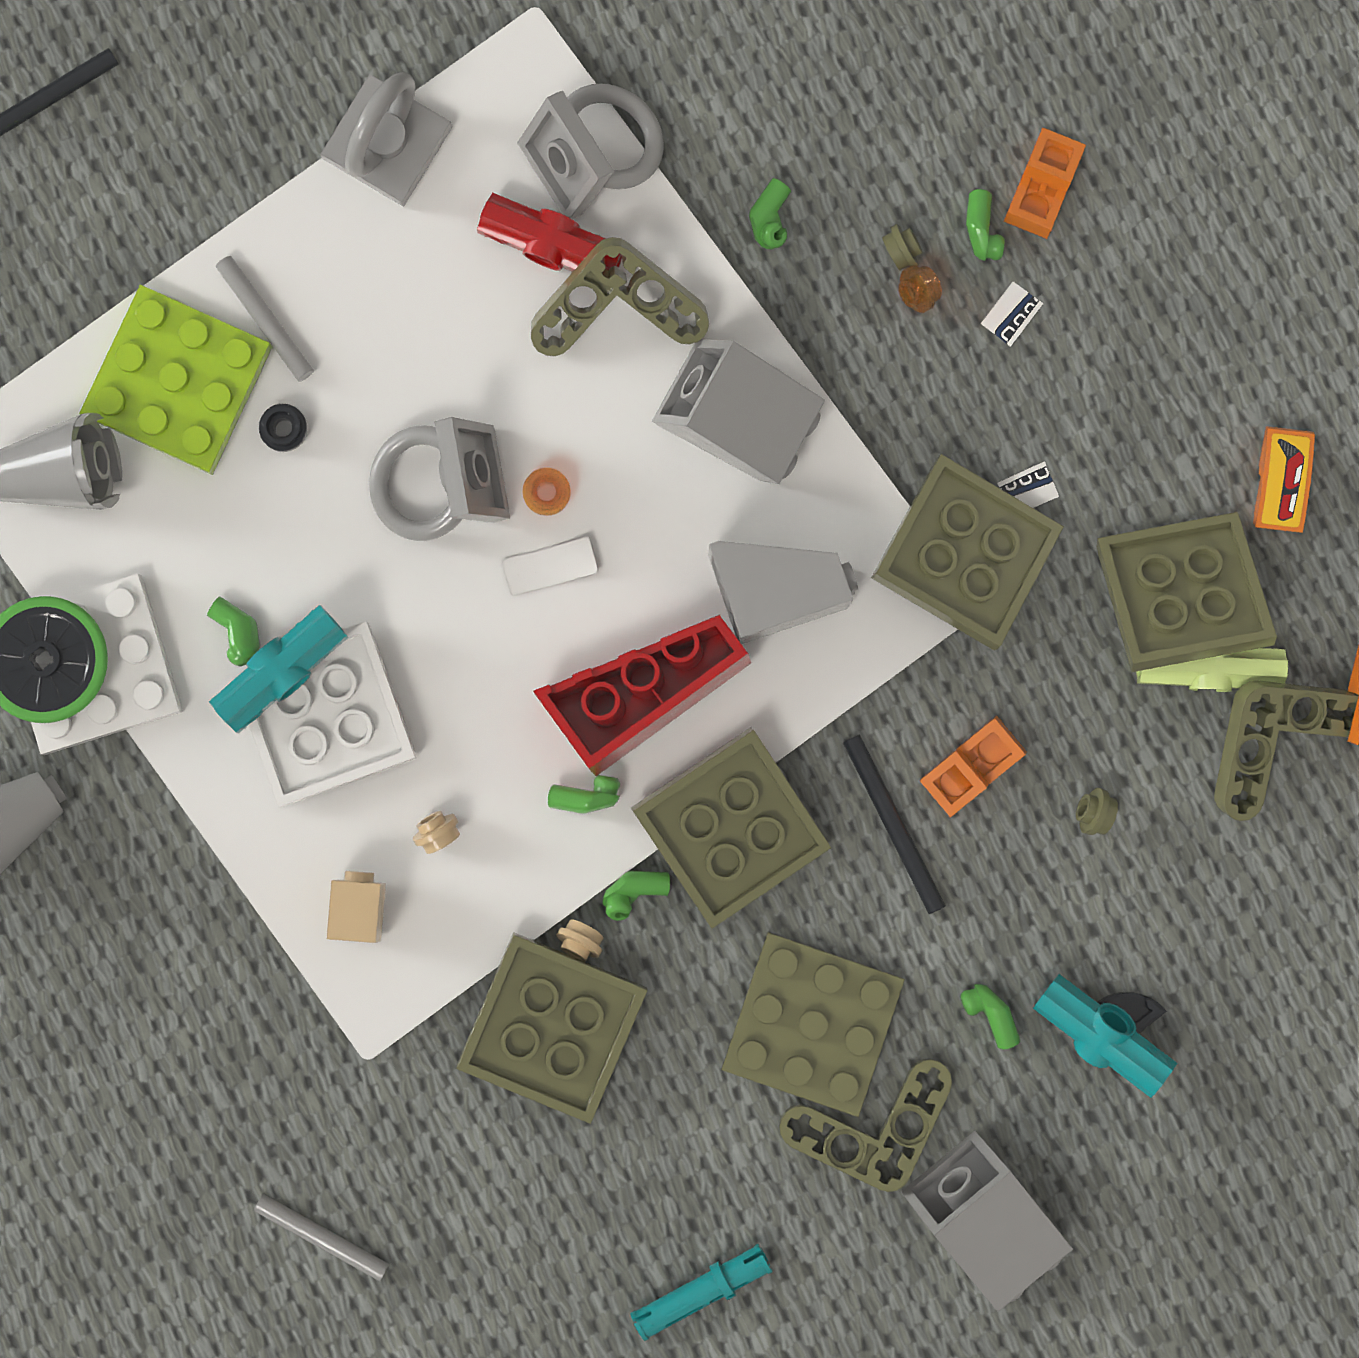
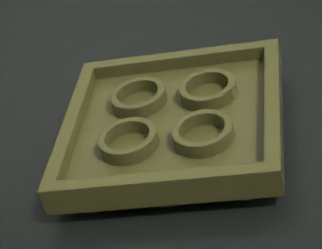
[871,454,1064,651]
[1096,512,1277,672]
[631,727,831,929]
[456,932,648,1124]
[721,932,905,1117]

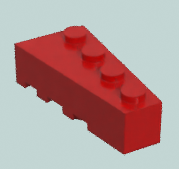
[533,615,751,776]

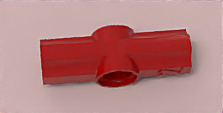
[477,192,623,272]

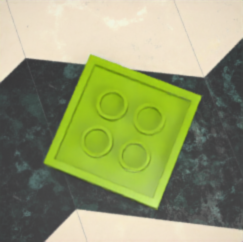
[79,284,273,475]

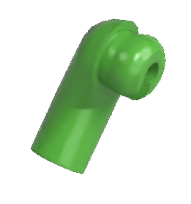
[749,178,791,249]
[966,189,1005,261]
[207,596,260,666]
[548,775,620,814]
[603,871,670,921]
[960,984,1020,1049]

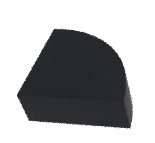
[1098,992,1167,1034]

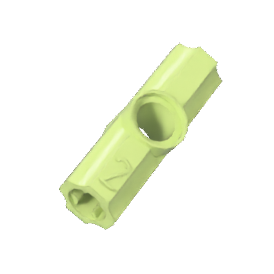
[1136,648,1288,692]

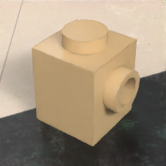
[326,871,386,943]

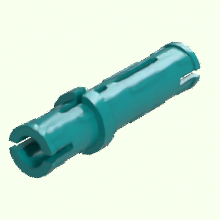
[630,1244,773,1341]

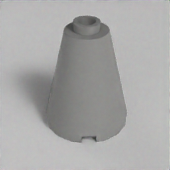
[0,413,122,510]
[0,772,67,874]

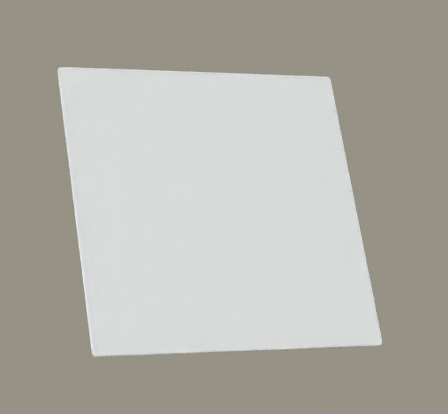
[0,7,958,1060]

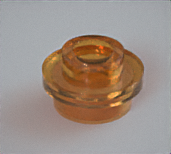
[899,266,942,313]
[523,468,571,516]

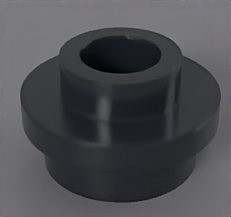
[259,404,307,452]

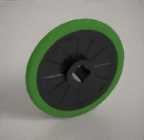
[0,596,108,723]

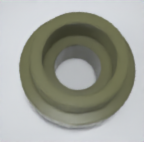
[882,224,923,271]
[1076,788,1118,835]

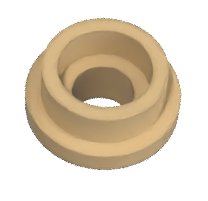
[413,811,460,854]
[556,920,604,962]

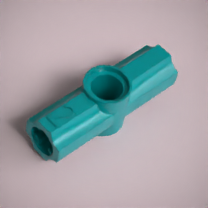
[209,605,349,734]
[1033,974,1178,1098]

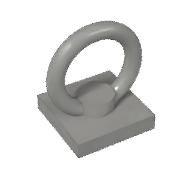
[320,72,452,207]
[517,84,664,219]
[369,417,510,541]

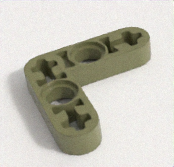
[531,237,709,356]
[1215,681,1358,821]
[779,1058,952,1192]

